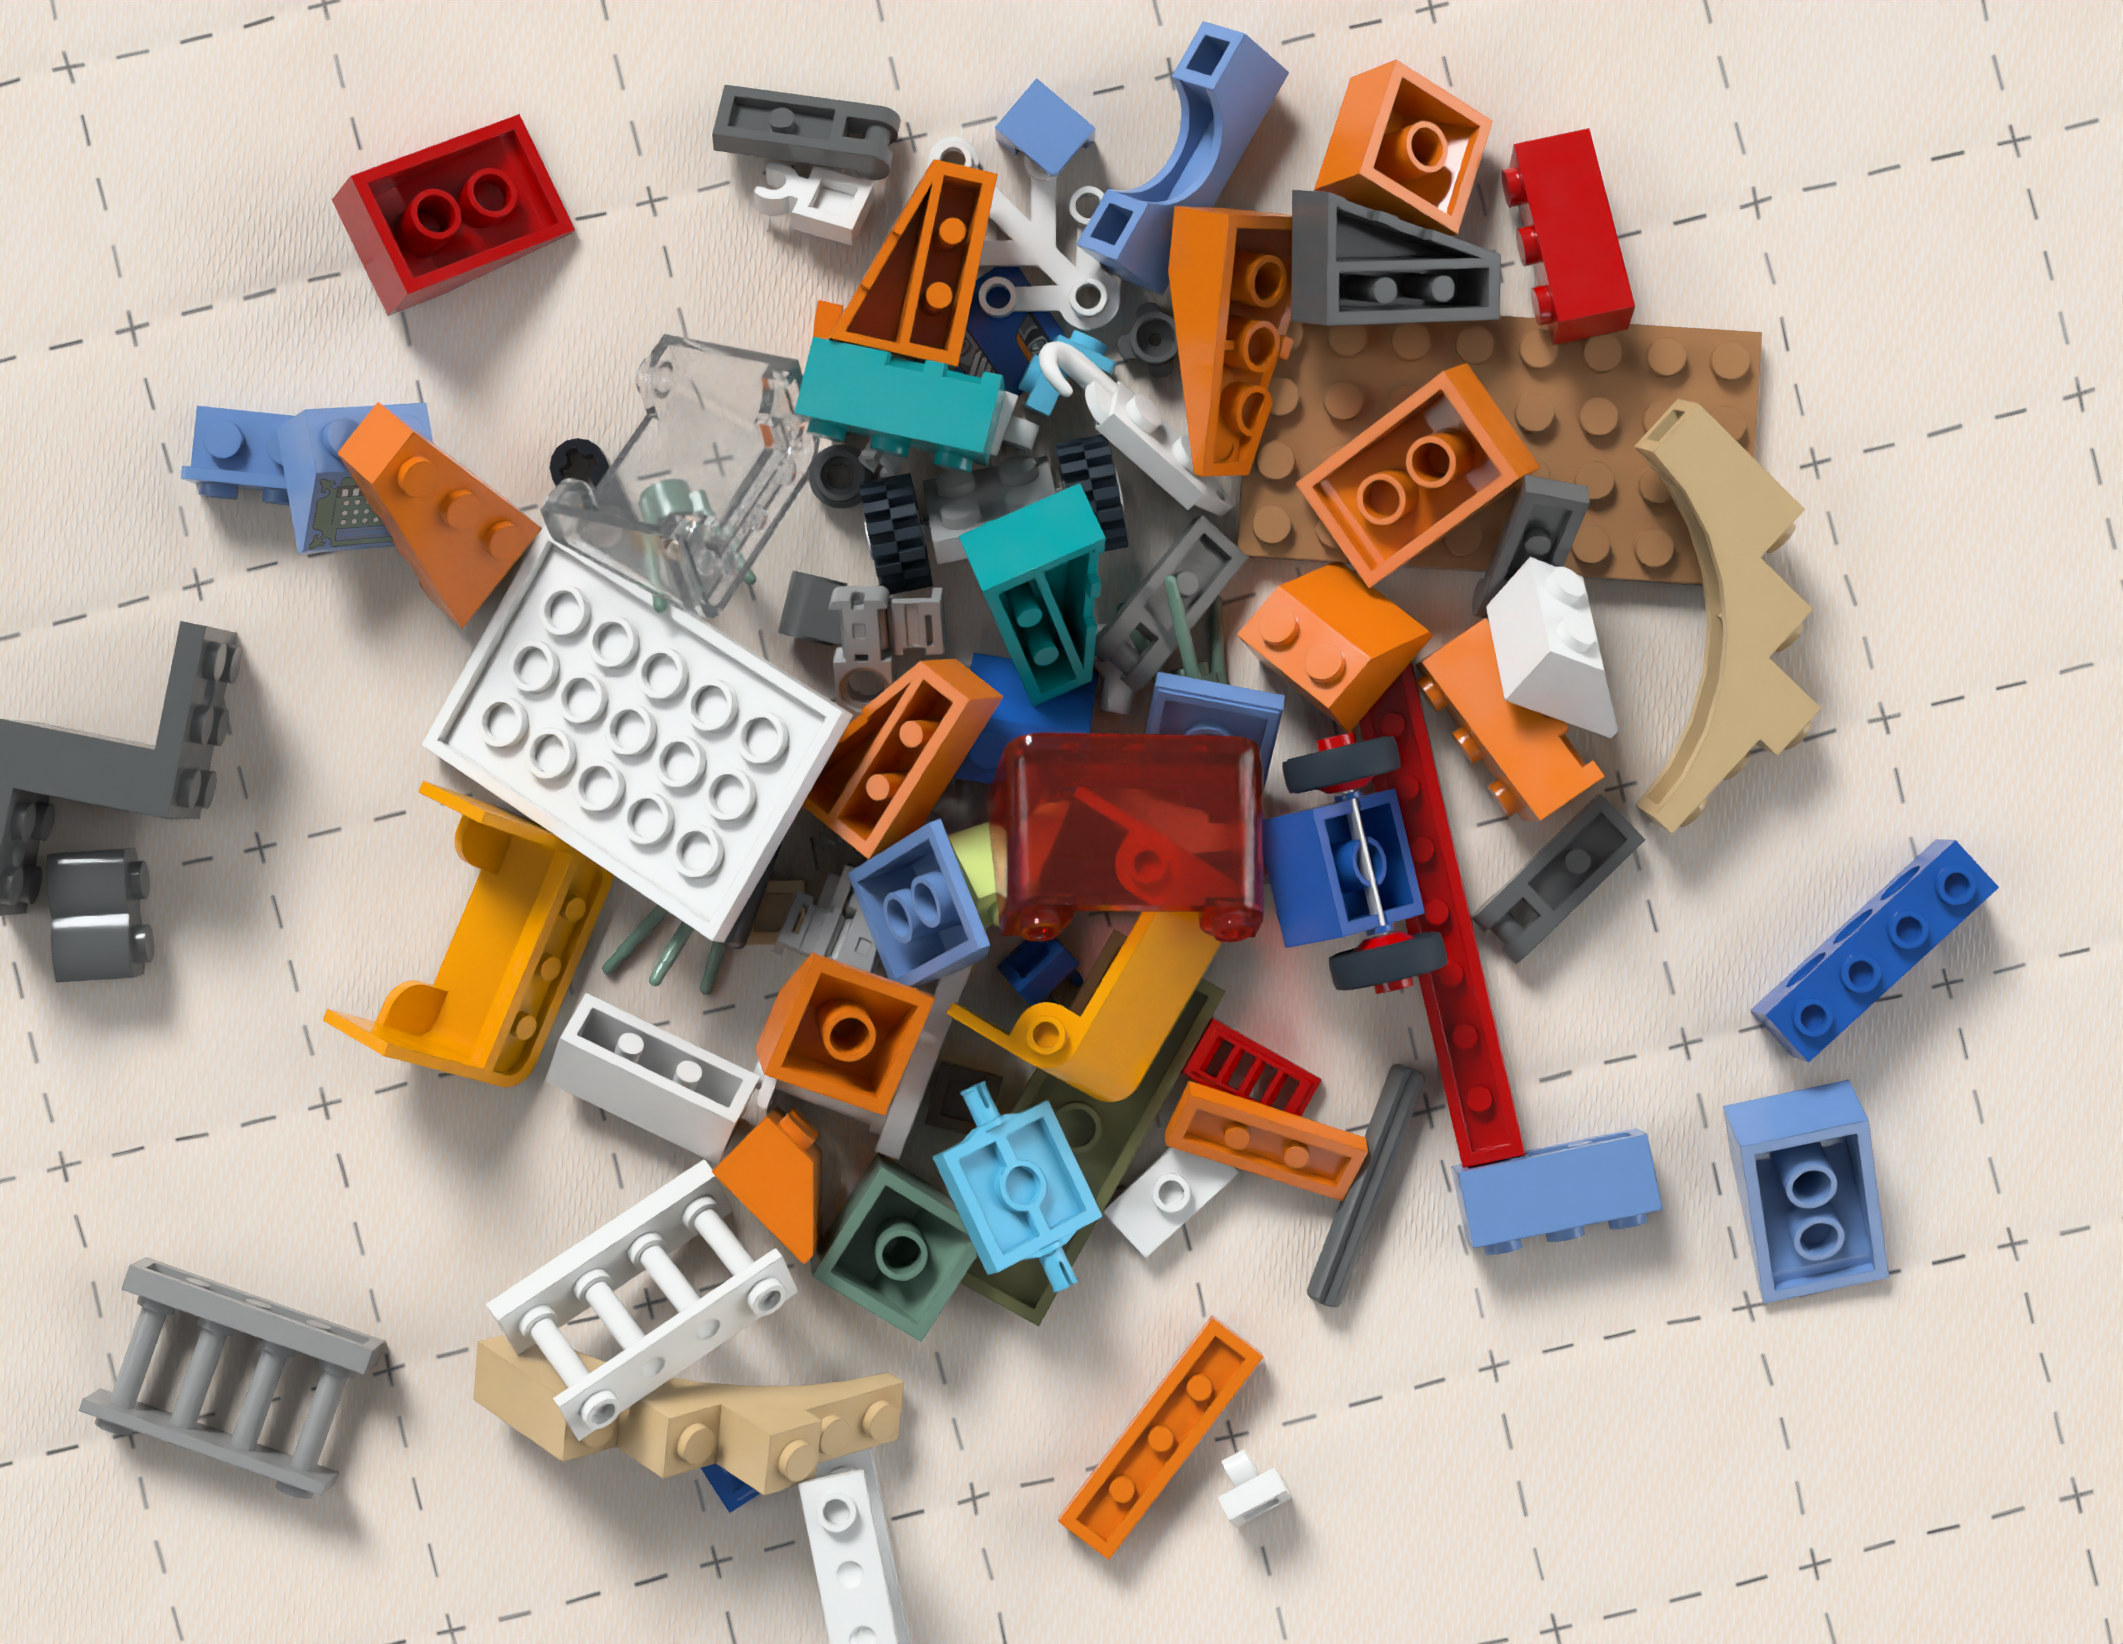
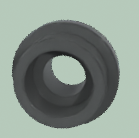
[809,444,873,509]

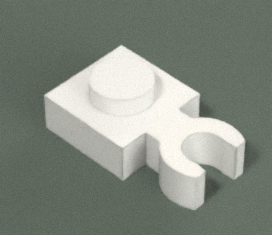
[754,162,875,246]

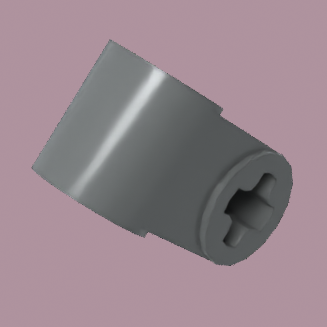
[778,570,892,646]

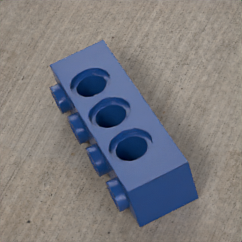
[1750,839,1999,1062]

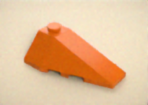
[1168,206,1294,477]

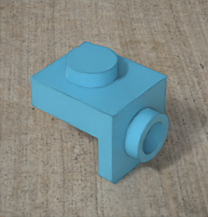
[1018,330,1117,417]

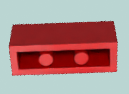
[1501,128,1635,345]

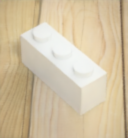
[545,993,760,1164]

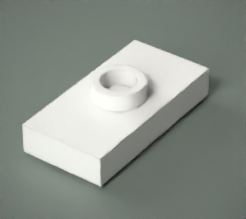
[1103,1147,1240,1259]

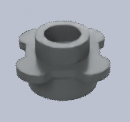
[1117,302,1178,378]

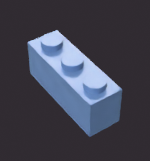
[1451,1128,1663,1255]

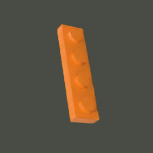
[1058,1315,1264,1560]

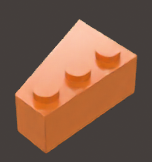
[828,159,998,371]
[1415,618,1605,821]
[802,658,1004,860]

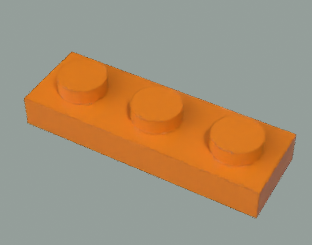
[1165,1081,1368,1201]

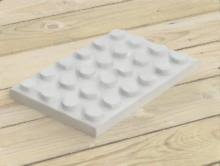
[422,523,853,943]

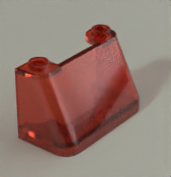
[986,732,1264,943]

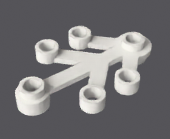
[928,137,1120,331]

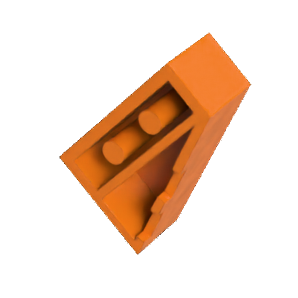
[337,402,542,629]

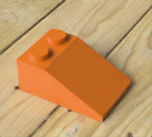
[1295,363,1541,588]

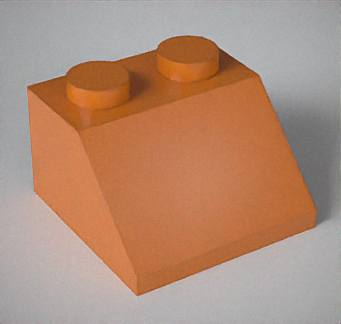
[1314,59,1493,236]
[1237,562,1433,733]
[755,952,935,1116]
[711,1105,822,1264]

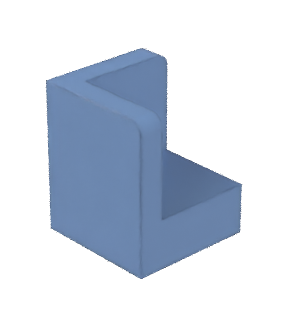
[995,78,1096,177]

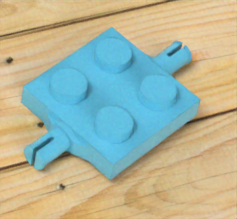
[933,1081,1103,1293]

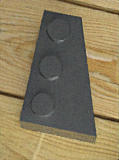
[1291,190,1501,326]

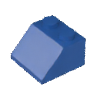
[953,653,1099,797]

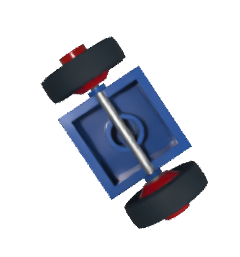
[1256,732,1447,994]

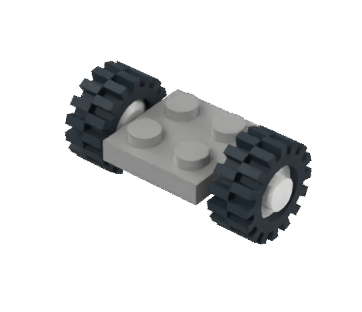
[859,434,1129,595]

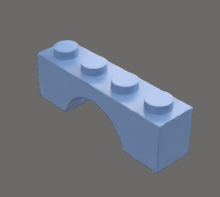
[1076,21,1289,295]

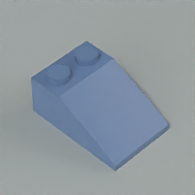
[847,819,990,988]
[1723,1080,1889,1304]

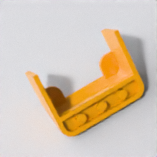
[323,780,613,1088]
[946,788,1240,1102]

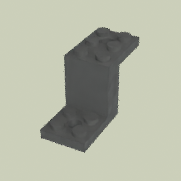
[0,621,242,916]

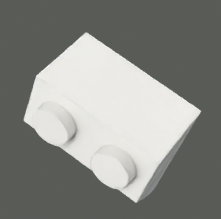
[1486,557,1619,738]

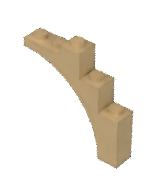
[1634,399,1822,834]
[473,1335,904,1496]

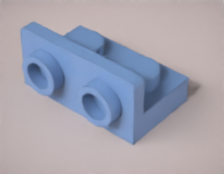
[181,406,294,506]

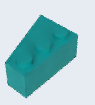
[794,337,1006,473]
[958,483,1106,706]

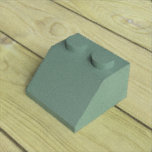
[810,1152,978,1342]

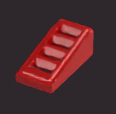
[1181,1016,1322,1117]

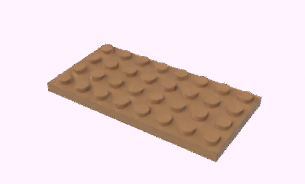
[1237,316,1762,586]

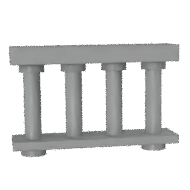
[79,1257,385,1499]

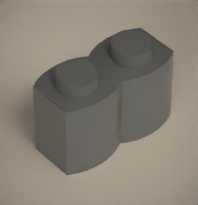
[46,848,154,982]

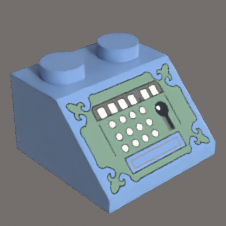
[277,403,433,554]

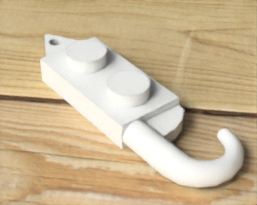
[1038,341,1234,517]

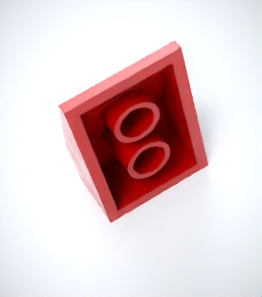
[332,114,575,316]

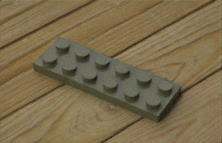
[960,929,1226,1327]

